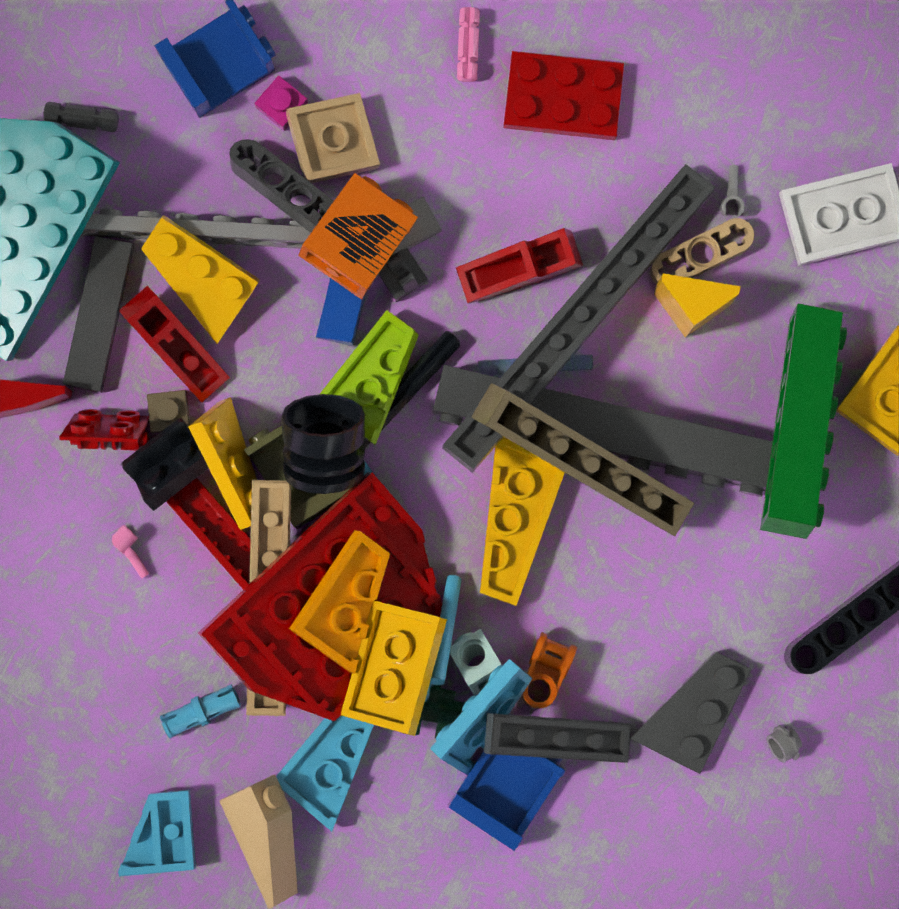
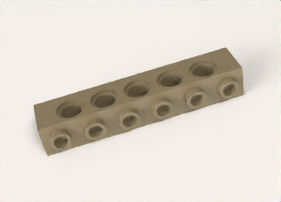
[471,383,694,536]

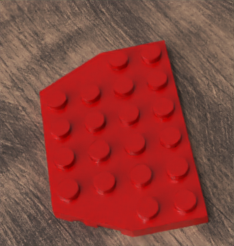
[198,472,442,721]

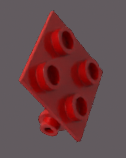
[59,409,149,451]

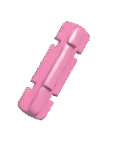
[457,7,480,82]

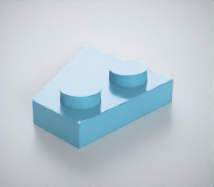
[118,790,196,877]

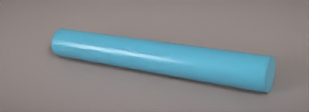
[430,575,462,685]

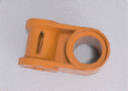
[521,632,578,709]

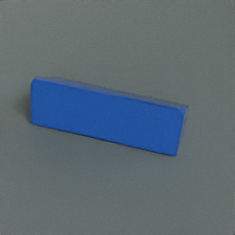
[316,278,366,346]

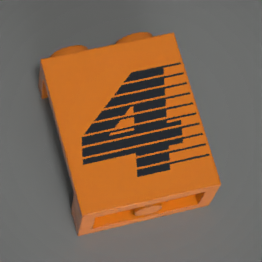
[298,173,418,300]

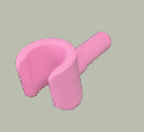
[112,525,149,579]

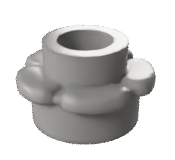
[766,725,802,763]

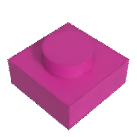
[254,75,308,131]

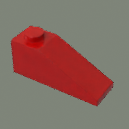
[119,285,230,403]

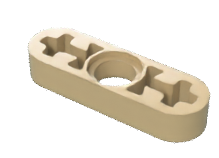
[650,218,754,285]

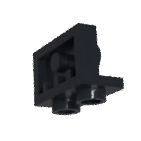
[121,418,209,511]

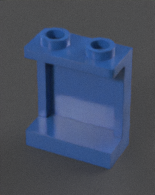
[448,750,566,851]

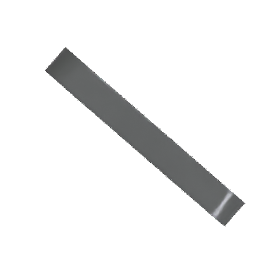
[229,139,334,233]

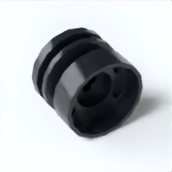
[282,394,365,494]

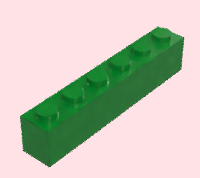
[760,303,847,539]

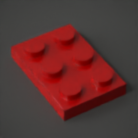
[503,51,624,140]

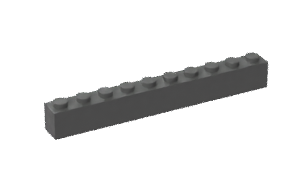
[433,365,772,497]

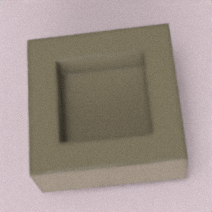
[147,390,190,433]

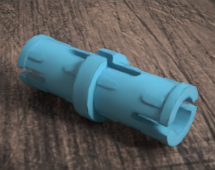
[160,684,241,738]

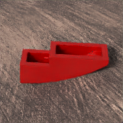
[456,228,584,304]

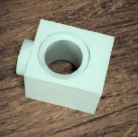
[450,629,502,695]

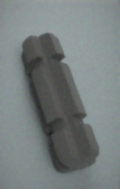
[43,102,119,132]

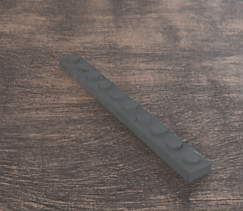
[442,164,715,473]

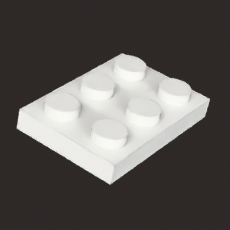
[779,163,899,266]

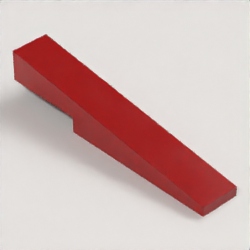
[166,478,251,590]

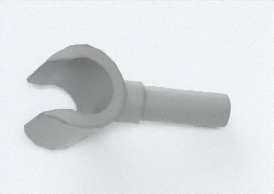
[719,165,745,217]

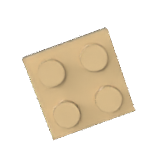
[286,93,380,183]

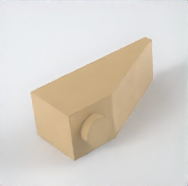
[219,774,298,909]

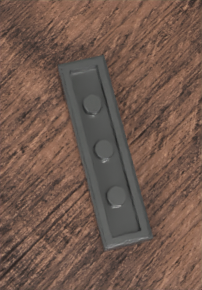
[63,236,134,393]
[484,713,631,763]

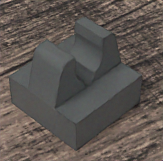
[378,248,428,302]

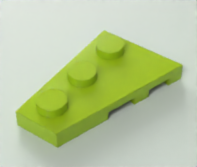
[320,310,419,445]

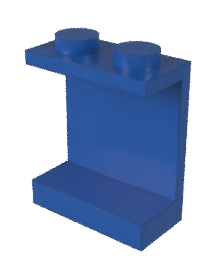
[154,0,276,118]

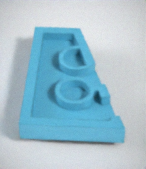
[430,659,533,775]
[276,716,374,832]

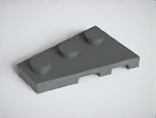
[630,652,752,774]

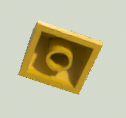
[654,273,741,338]

